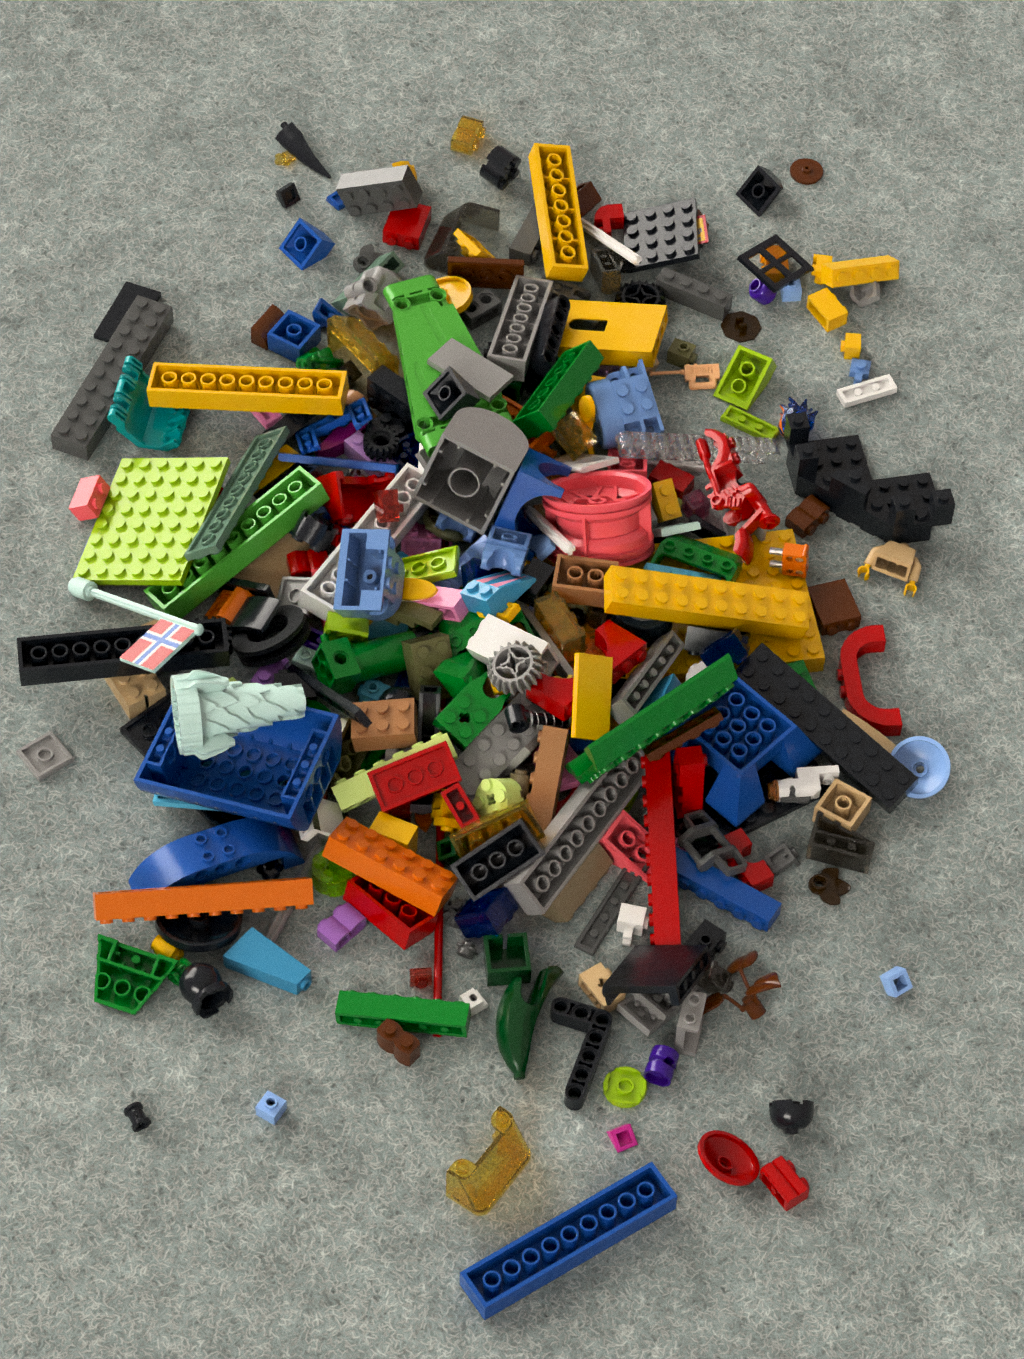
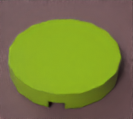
[603,1066,647,1108]

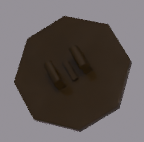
[720,311,761,343]

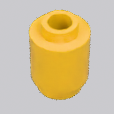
[151,935,184,960]

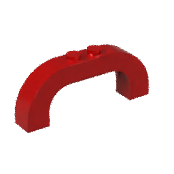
[836,625,902,736]

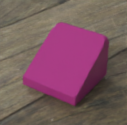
[607,1123,638,1153]

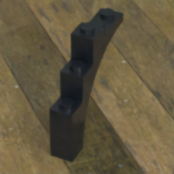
[410,685,442,815]

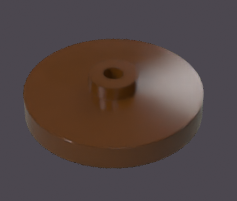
[790,158,823,185]

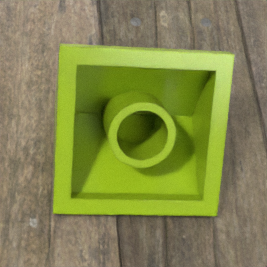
[323,611,369,644]

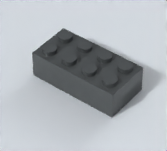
[336,165,423,216]

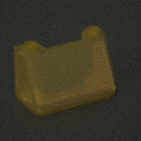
[446,1106,531,1216]

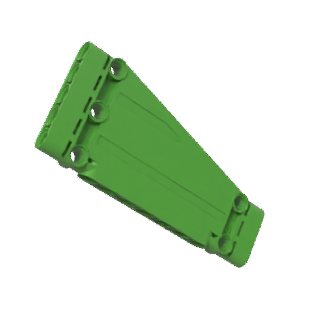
[383,275,513,457]

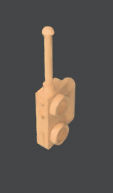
[649,363,720,390]

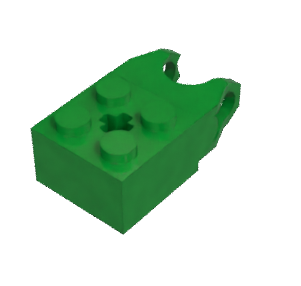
[433,671,511,752]

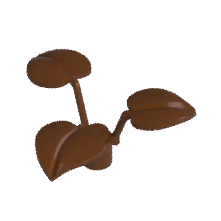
[703,950,781,1020]

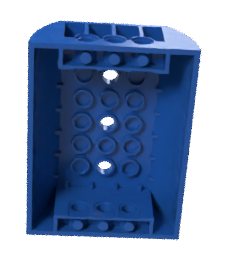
[133,703,342,831]

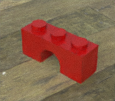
[717,828,774,892]

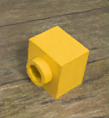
[840,333,861,360]

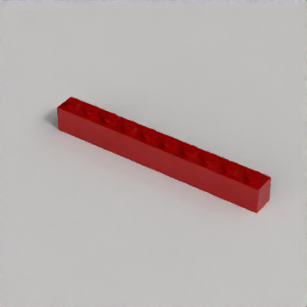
[641,751,681,945]

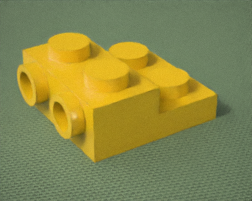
[453,228,495,258]

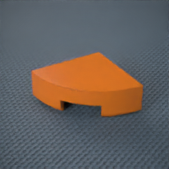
[415,813,434,833]

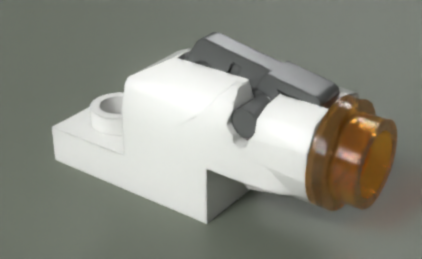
[768,765,840,804]

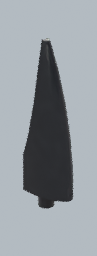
[275,121,331,179]

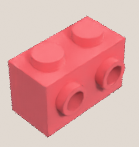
[68,475,111,521]

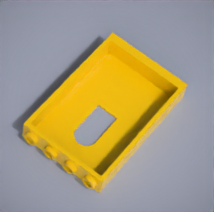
[557,300,668,368]

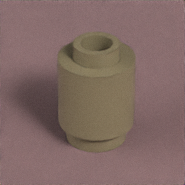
[510,769,530,801]

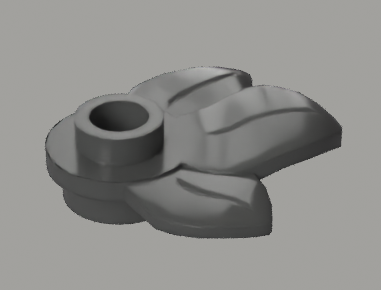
[353,244,384,273]

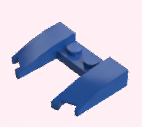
[294,397,373,455]

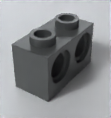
[459,288,502,331]

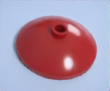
[697,1130,760,1186]

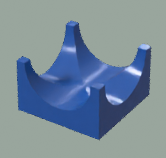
[493,448,572,562]

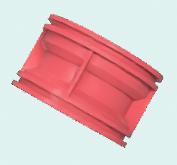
[542,470,655,567]

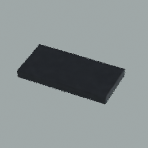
[94,281,161,342]

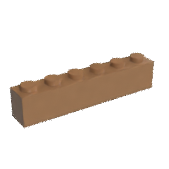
[522,725,571,837]

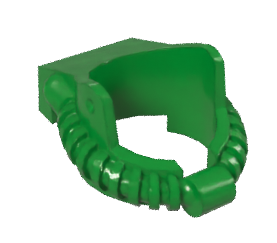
[295,347,344,370]

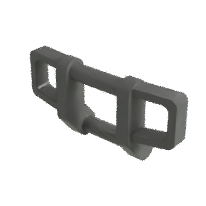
[677,810,748,877]

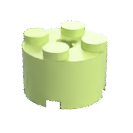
[472,778,524,821]

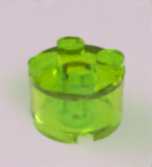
[312,850,355,897]

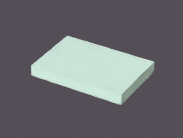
[652,521,701,537]

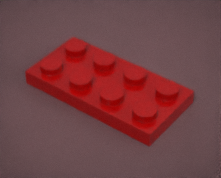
[367,741,462,813]

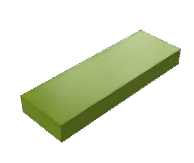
[720,405,780,445]

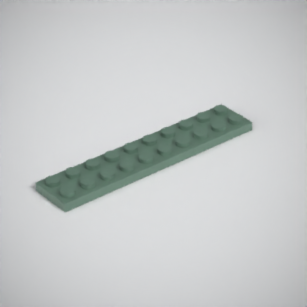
[184,426,290,561]

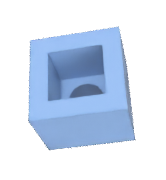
[780,278,802,302]
[879,966,913,998]
[255,1091,287,1125]

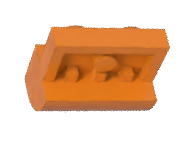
[205,587,254,634]

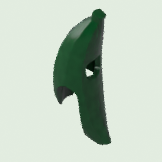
[495,966,564,1080]

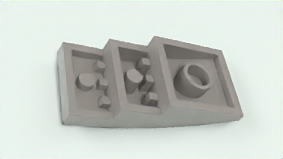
[616,976,710,1037]

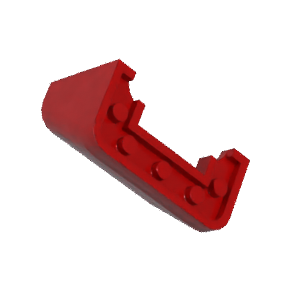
[316,471,395,526]

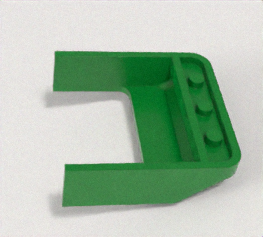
[650,534,743,582]
[438,601,535,656]

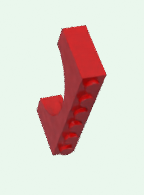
[526,620,647,722]

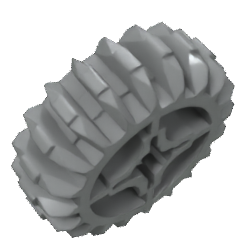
[487,640,544,696]

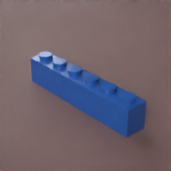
[676,847,782,932]

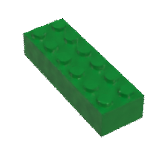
[512,340,604,439]

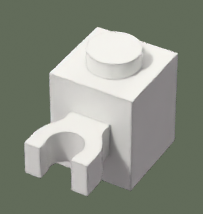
[616,903,649,946]

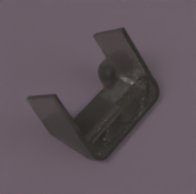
[424,202,500,275]

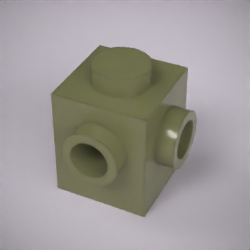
[666,338,698,369]

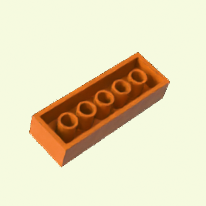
[322,817,458,917]

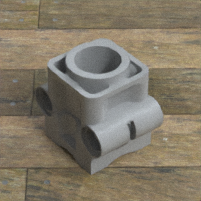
[343,266,402,331]

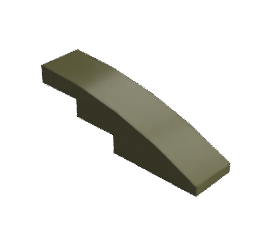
[385,600,443,631]

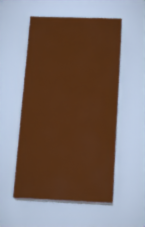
[448,256,524,289]

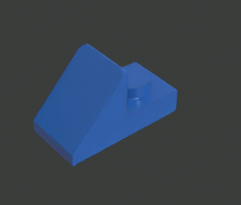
[312,298,350,337]

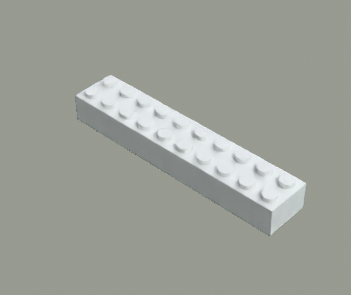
[298,462,429,621]

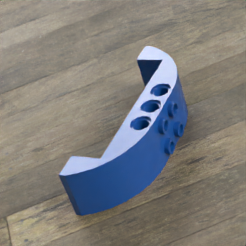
[128,818,305,890]

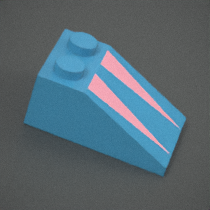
[459,570,537,617]

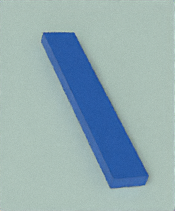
[278,452,399,473]

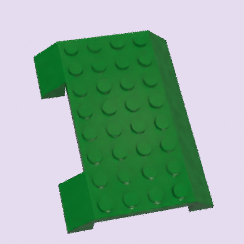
[564,653,738,784]

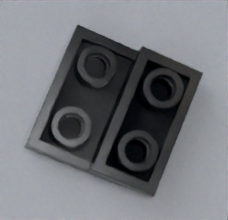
[228,596,283,635]

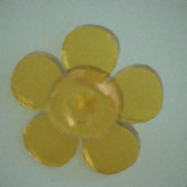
[275,151,295,166]

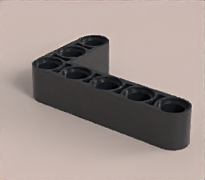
[530,294,570,379]
[550,997,612,1111]

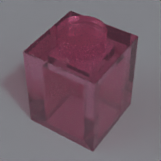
[681,489,710,519]

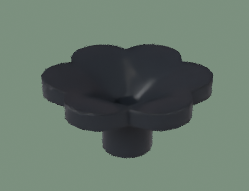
[256,859,284,880]

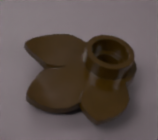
[808,868,851,905]

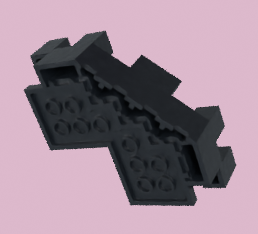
[784,412,955,543]

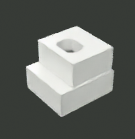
[459,988,488,1017]

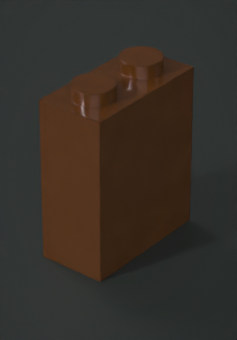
[808,578,861,636]

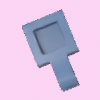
[849,358,871,384]

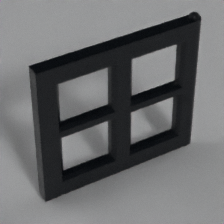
[737,234,814,293]

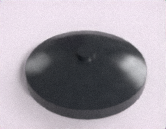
[155,911,242,952]

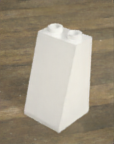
[466,614,560,676]

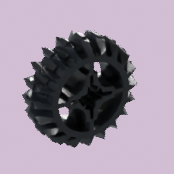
[615,279,666,305]

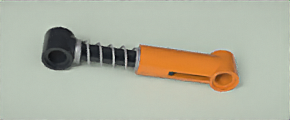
[504,704,623,734]

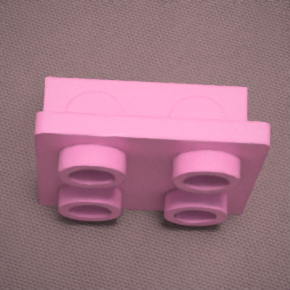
[401,522,442,556]

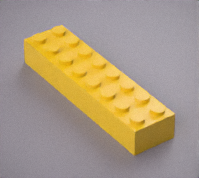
[528,143,589,282]

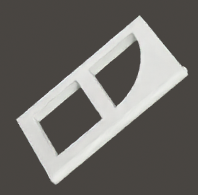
[553,452,620,473]

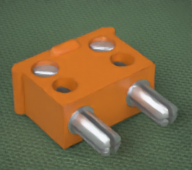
[769,543,809,579]

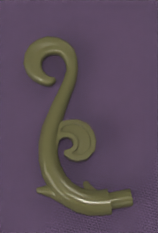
[422,507,466,543]

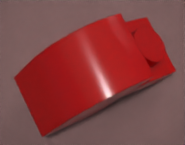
[594,204,624,236]

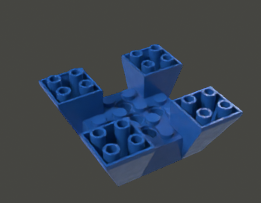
[662,677,821,828]

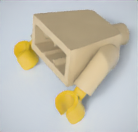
[857,541,922,597]

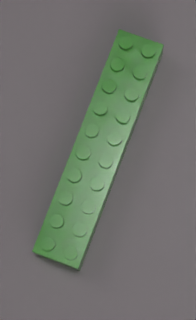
[143,466,330,619]

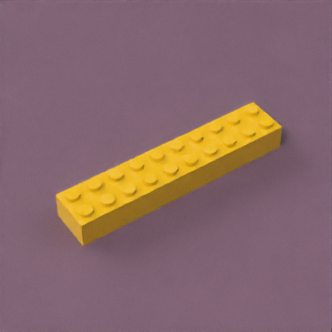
[146,362,349,416]
[604,565,809,639]

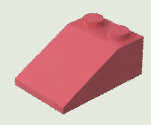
[597,809,651,882]

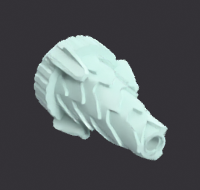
[170,670,306,760]

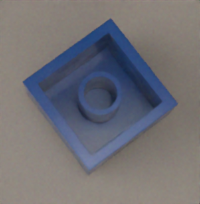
[267,310,321,362]

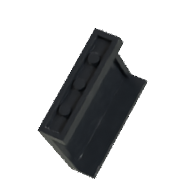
[602,945,711,1006]

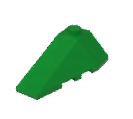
[433,651,488,699]

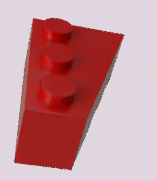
[672,746,707,819]

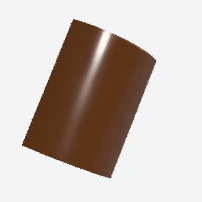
[251,304,284,350]

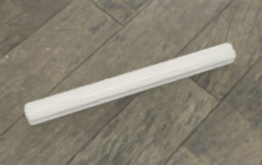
[581,218,642,266]
[524,506,576,556]

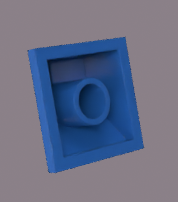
[279,218,335,270]

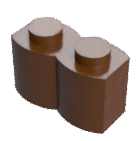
[785,494,830,539]
[376,1019,420,1067]

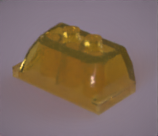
[449,799,546,858]

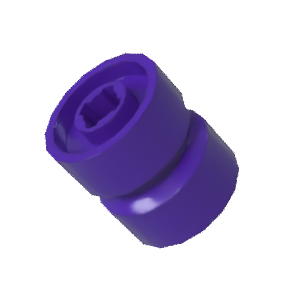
[643,1045,679,1087]

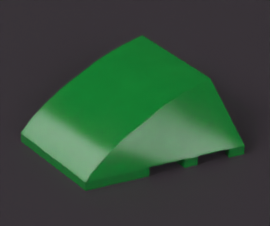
[94,934,179,1016]

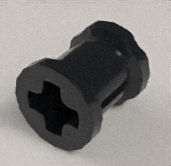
[123,1102,151,1132]

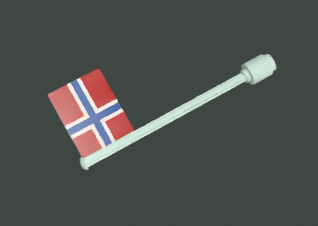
[68,577,204,674]

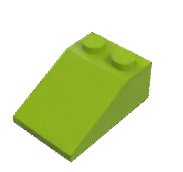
[713,345,777,411]

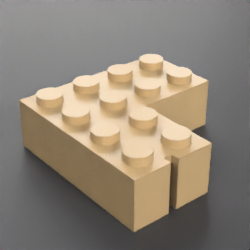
[104,619,166,720]

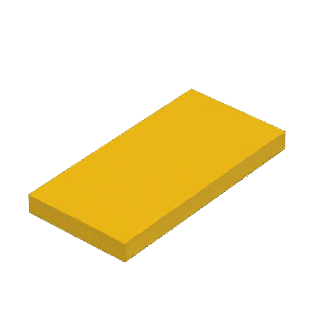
[571,653,613,741]

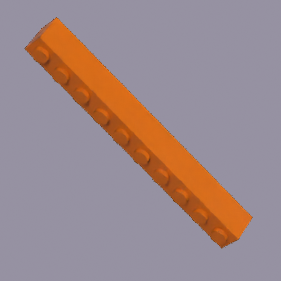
[93,877,314,924]

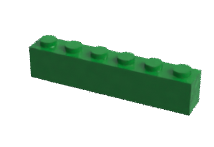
[335,990,471,1038]

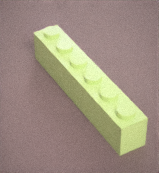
[331,732,459,813]

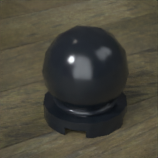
[179,962,233,1019]

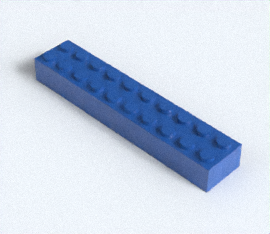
[459,1162,678,1320]

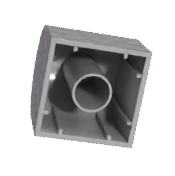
[411,407,529,535]

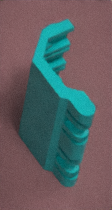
[107,356,191,452]

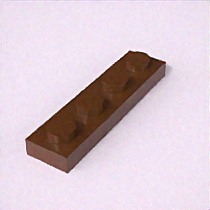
[642,707,724,762]

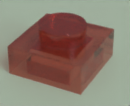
[410,967,432,988]

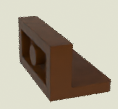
[576,181,602,218]

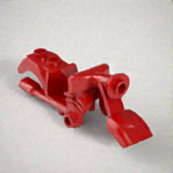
[695,429,780,566]

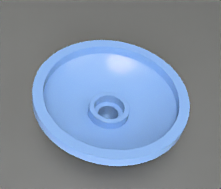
[891,736,951,799]

